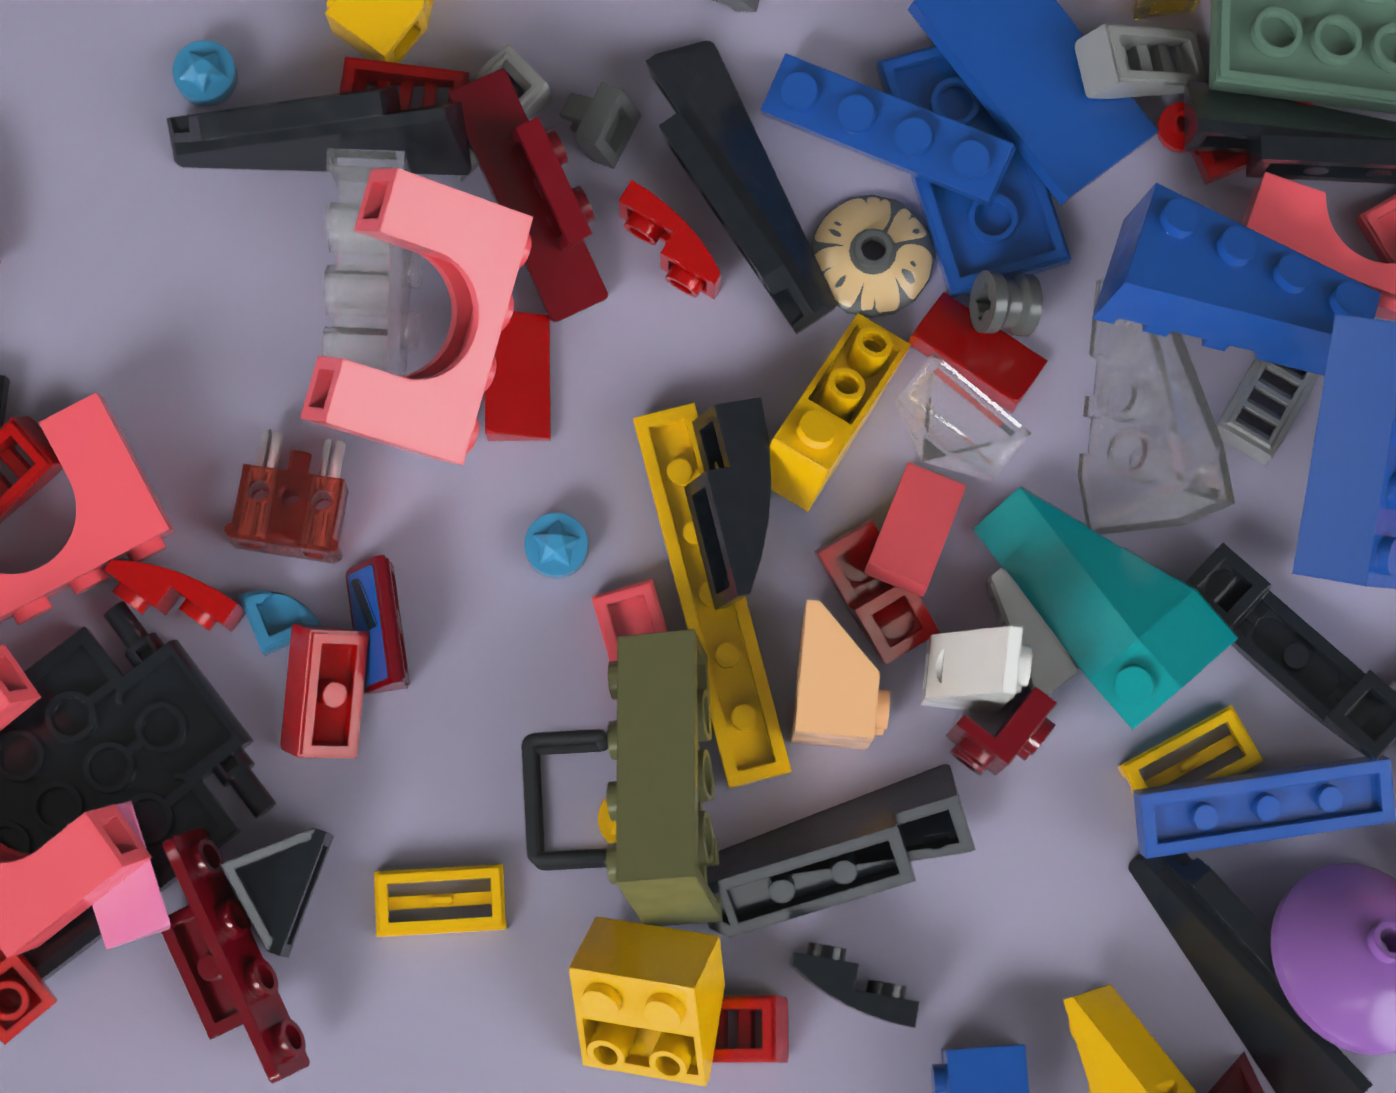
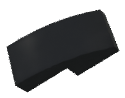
[790,942,920,1028]

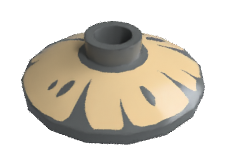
[811,195,934,318]

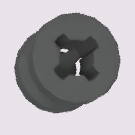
[969,270,1043,337]

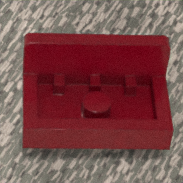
[946,687,1057,776]

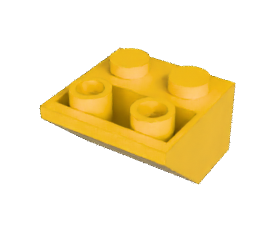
[569,916,725,1086]

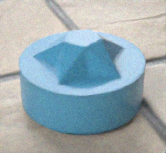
[172,40,238,107]
[524,513,589,579]

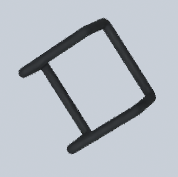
[521,729,608,871]

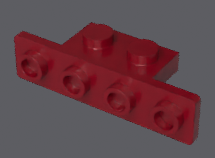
[448,69,608,322]
[161,828,310,1083]

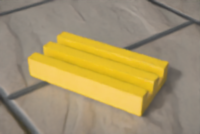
[1117,705,1263,796]
[374,864,507,937]

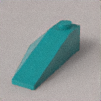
[973,486,1239,730]

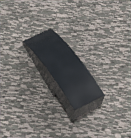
[684,397,771,610]

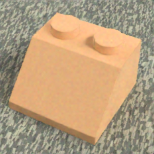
[791,600,890,750]

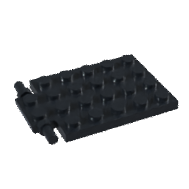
[0,601,277,982]

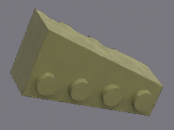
[606,629,722,926]

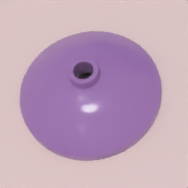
[1271,863,1396,1056]

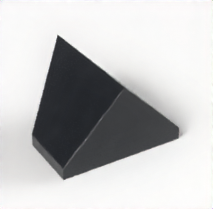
[220,828,334,958]

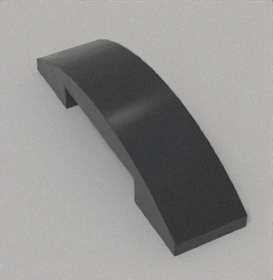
[1185,542,1396,762]

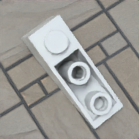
[920,626,1032,714]

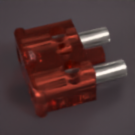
[224,429,349,564]

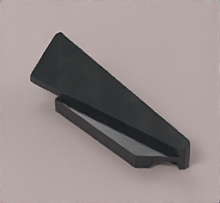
[646,41,837,335]
[1184,81,1396,184]
[166,85,472,175]
[706,764,975,938]
[1128,853,1373,1093]

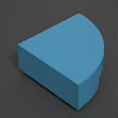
[238,590,322,656]

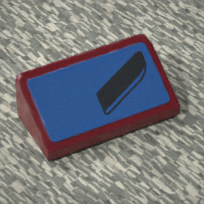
[345,555,410,694]

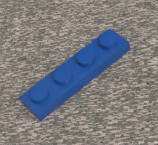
[760,53,1016,207]
[1133,755,1396,859]

